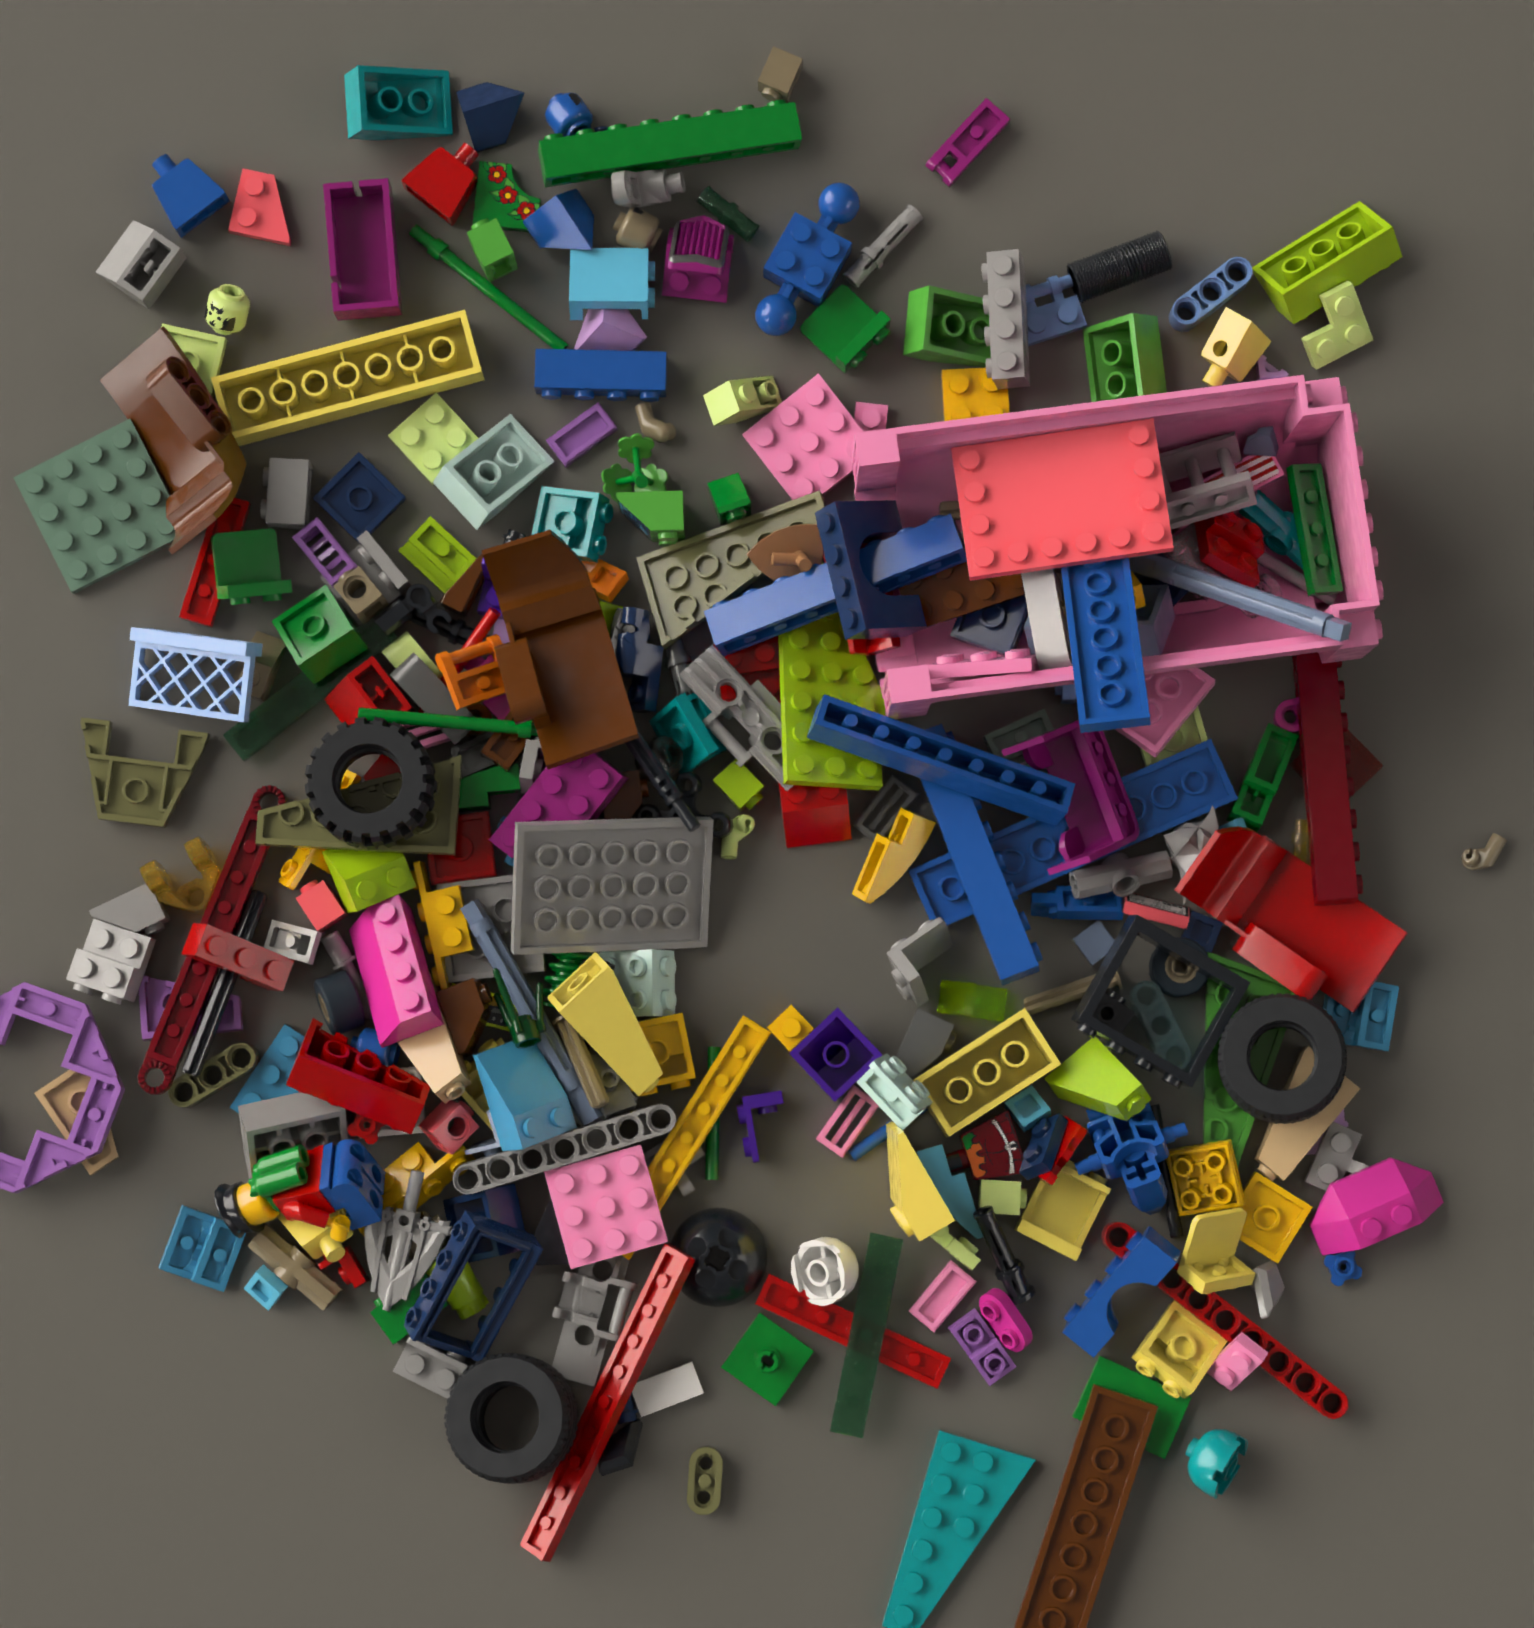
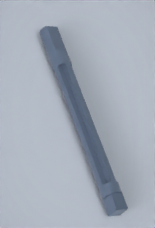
[1129,554,1352,641]
[460,899,603,1126]

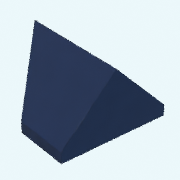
[456,82,525,153]

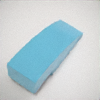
[915,1144,983,1239]

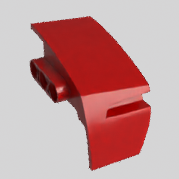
[1174,826,1408,1013]

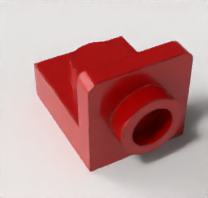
[317,1246,370,1288]

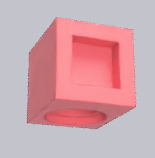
[296,879,348,933]
[418,1100,479,1155]

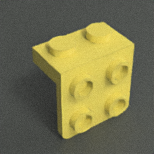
[1177,1208,1256,1294]

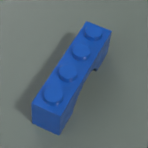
[1062,1226,1181,1358]

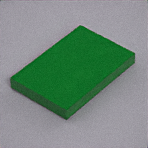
[1072,1355,1192,1459]

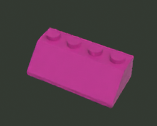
[349,894,444,1048]

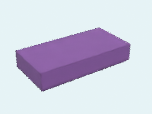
[546,402,618,468]

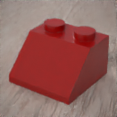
[778,783,852,848]

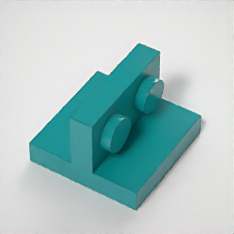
[649,693,727,774]

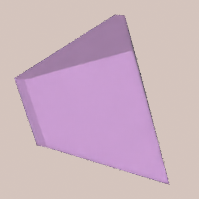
[573,309,647,351]

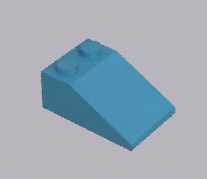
[473,1041,577,1151]

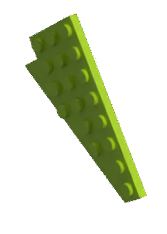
[778,562,886,791]

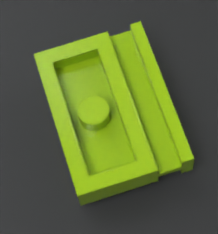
[398,516,477,594]

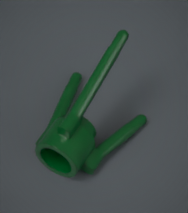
[493,968,547,1048]

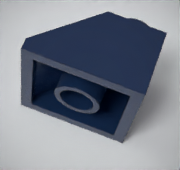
[443,1183,526,1263]

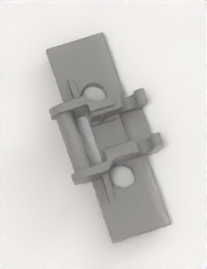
[679,645,794,791]
[552,1255,638,1387]

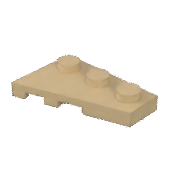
[34,1070,119,1176]

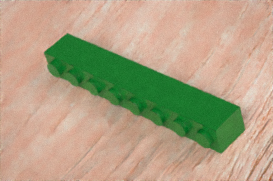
[538,100,802,188]

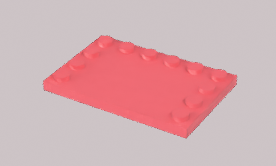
[951,418,1174,581]

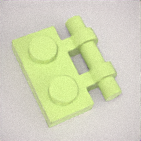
[930,1225,981,1270]

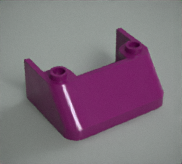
[1002,720,1139,875]

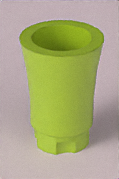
[426,1248,489,1320]

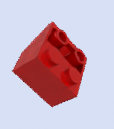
[324,655,416,725]

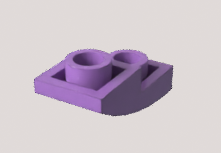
[948,1308,1017,1386]

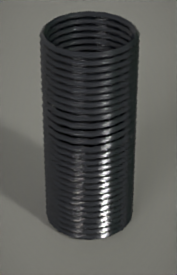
[1067,230,1172,303]

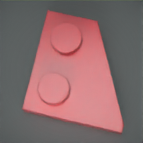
[228,168,291,246]

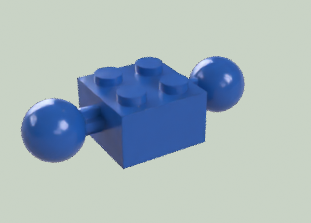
[755,183,860,336]

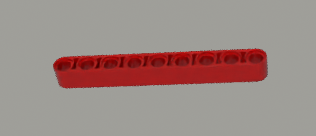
[1101,1222,1348,1419]

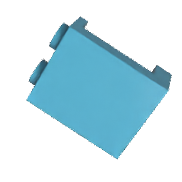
[569,248,655,320]

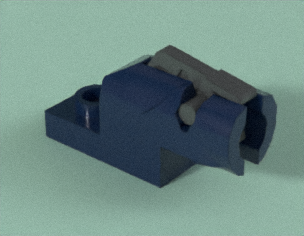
[610,607,664,713]

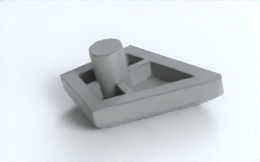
[1250,1260,1285,1319]

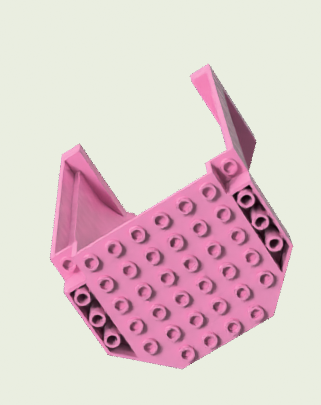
[851,375,1384,719]

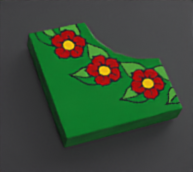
[472,161,541,232]

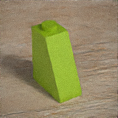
[1044,1037,1152,1121]

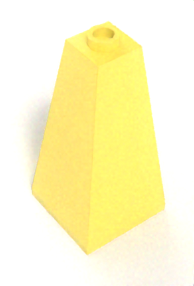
[547,952,663,1096]

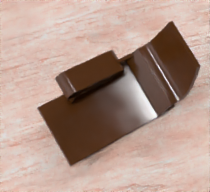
[100,326,247,555]
[481,530,640,770]

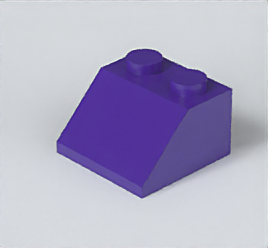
[789,1007,883,1103]

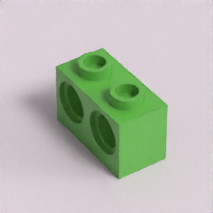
[467,218,518,282]

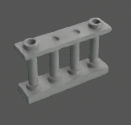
[1159,431,1257,529]

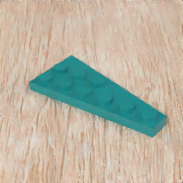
[882,1430,1036,1628]

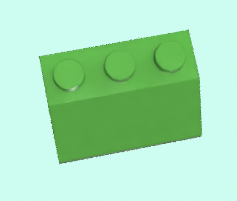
[1083,313,1167,402]

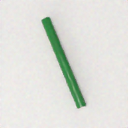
[705,1047,721,1180]

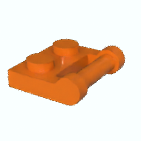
[435,634,506,711]

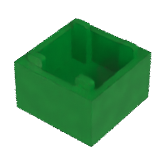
[272,585,368,684]

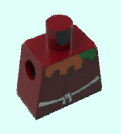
[945,1111,1024,1180]

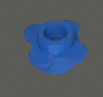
[1324,1251,1362,1286]

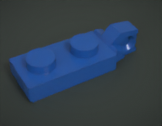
[1030,886,1124,920]

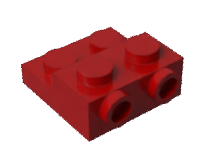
[1195,511,1265,588]
[714,636,781,704]

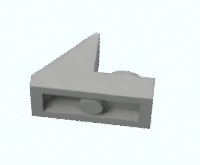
[264,920,322,965]

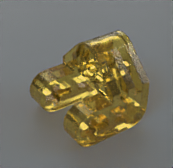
[139,836,222,914]

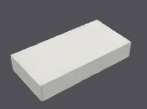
[632,1361,704,1417]

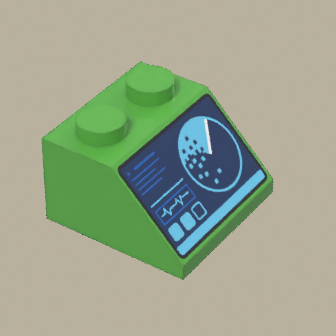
[616,490,685,547]

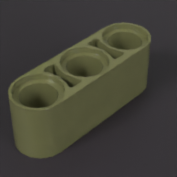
[168,1043,260,1108]

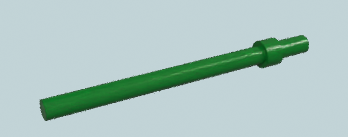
[409,224,568,349]
[358,707,538,739]

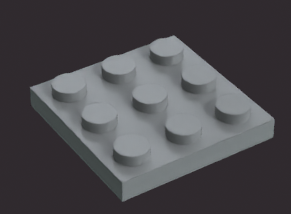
[436,875,547,983]

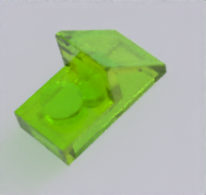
[937,980,1008,1022]

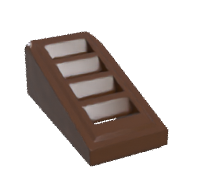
[439,554,485,617]

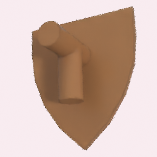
[746,524,823,581]

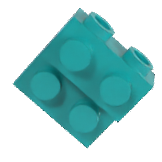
[531,486,613,563]

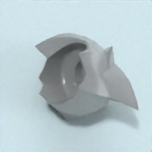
[1164,805,1219,905]

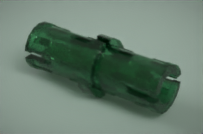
[696,186,760,242]

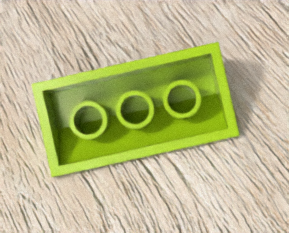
[1252,201,1403,324]

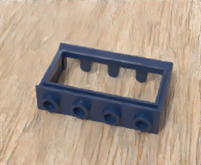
[404,1210,543,1361]

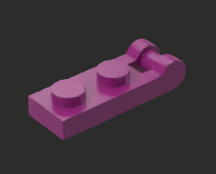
[925,98,1010,187]

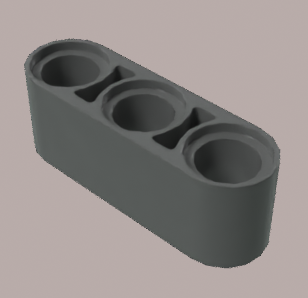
[390,653,474,745]

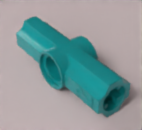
[1239,490,1303,570]

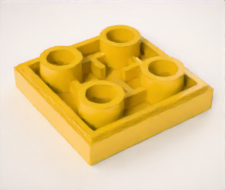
[1166,1139,1246,1216]

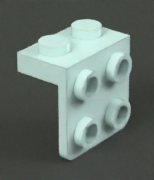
[599,949,677,1017]
[857,1053,933,1130]

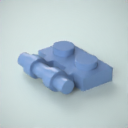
[1026,274,1087,346]

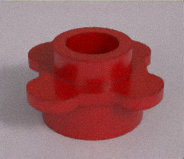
[347,1113,385,1145]

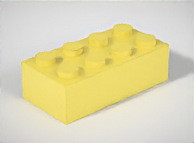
[913,1008,1061,1138]

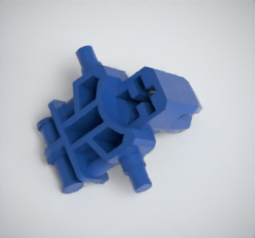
[1074,1102,1189,1215]

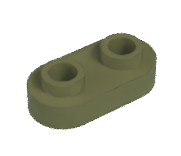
[687,1446,723,1515]

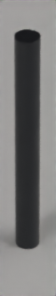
[1151,1104,1184,1238]

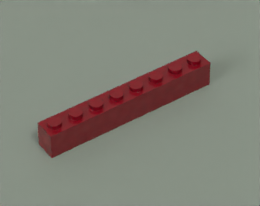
[1292,652,1363,906]

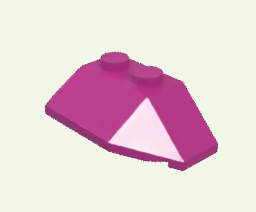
[1309,1157,1444,1255]

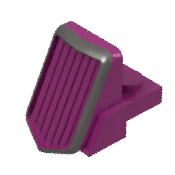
[662,215,734,303]

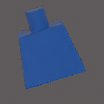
[152,154,230,238]

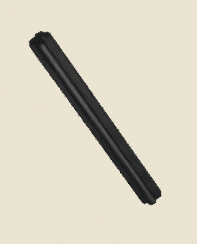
[182,890,268,1077]

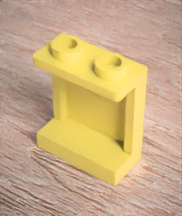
[1014,1160,1112,1261]

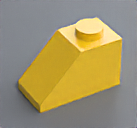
[767,1004,814,1053]

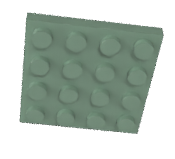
[13,419,175,594]

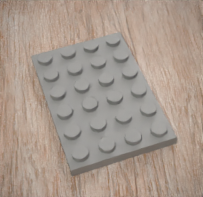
[511,817,714,955]

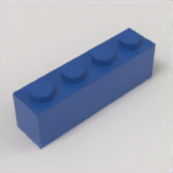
[534,349,667,402]

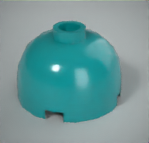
[1185,1429,1248,1499]

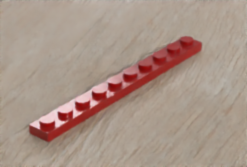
[520,1243,696,1562]

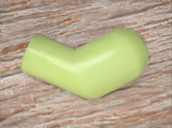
[721,814,755,859]

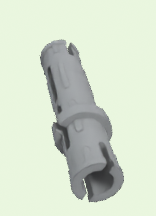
[842,204,923,288]

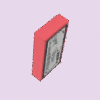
[1122,893,1190,929]

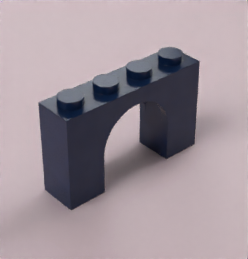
[815,500,927,640]

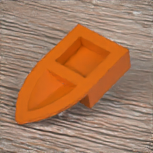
[582,559,629,603]

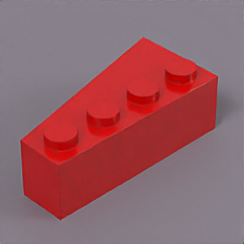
[286,1018,430,1135]

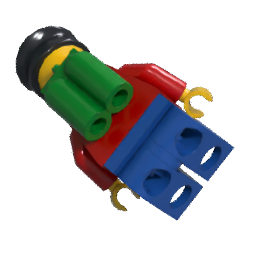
[214,1139,386,1242]

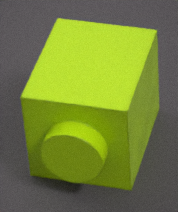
[713,759,764,812]

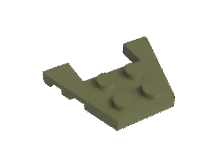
[80,717,210,828]

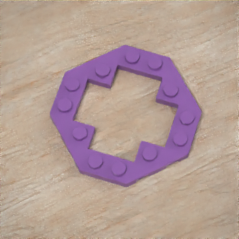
[0,982,125,1193]

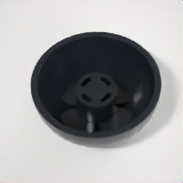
[670,1208,767,1307]

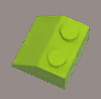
[322,849,417,913]

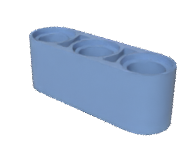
[1169,257,1253,332]

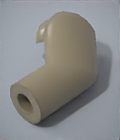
[635,402,676,443]
[1461,833,1507,871]

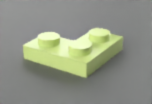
[1301,281,1373,370]

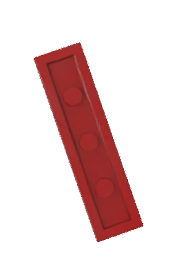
[179,498,251,628]

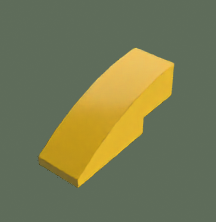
[852,807,936,904]

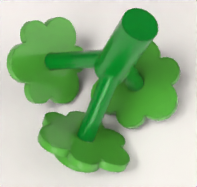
[601,433,668,502]

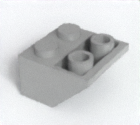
[96,220,187,310]

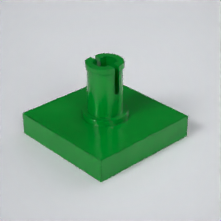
[721,1312,814,1406]

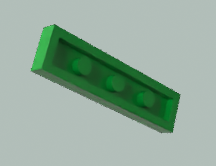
[1286,463,1343,596]

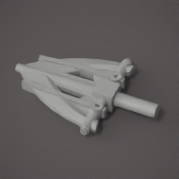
[364,1170,453,1311]

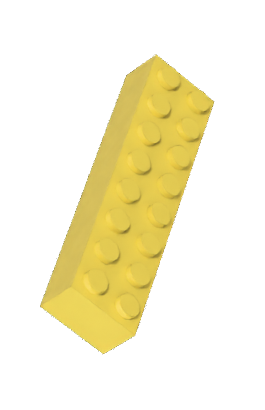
[211,310,485,446]

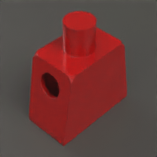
[401,143,479,226]

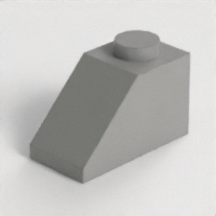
[89,882,171,936]

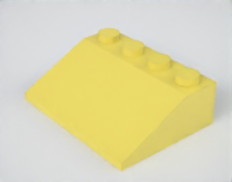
[886,1121,955,1242]

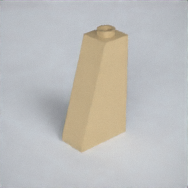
[397,972,471,1104]
[1254,1046,1360,1182]

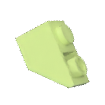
[703,376,782,426]

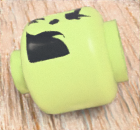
[204,284,250,335]

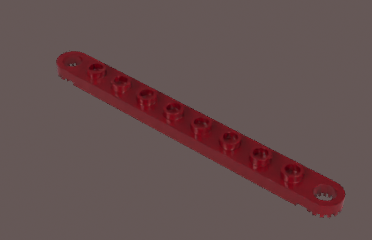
[137,785,287,1095]

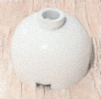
[791,1237,859,1306]

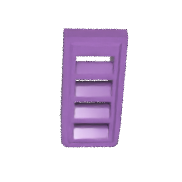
[292,517,358,588]

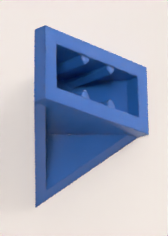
[523,188,594,250]

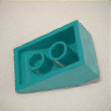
[344,65,453,141]

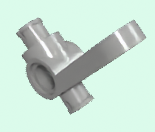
[611,169,686,208]

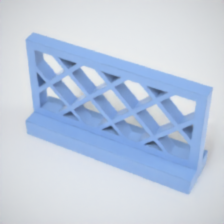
[128,627,263,722]

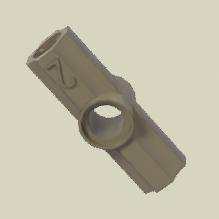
[248,1224,343,1311]

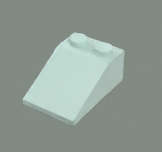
[433,414,554,530]

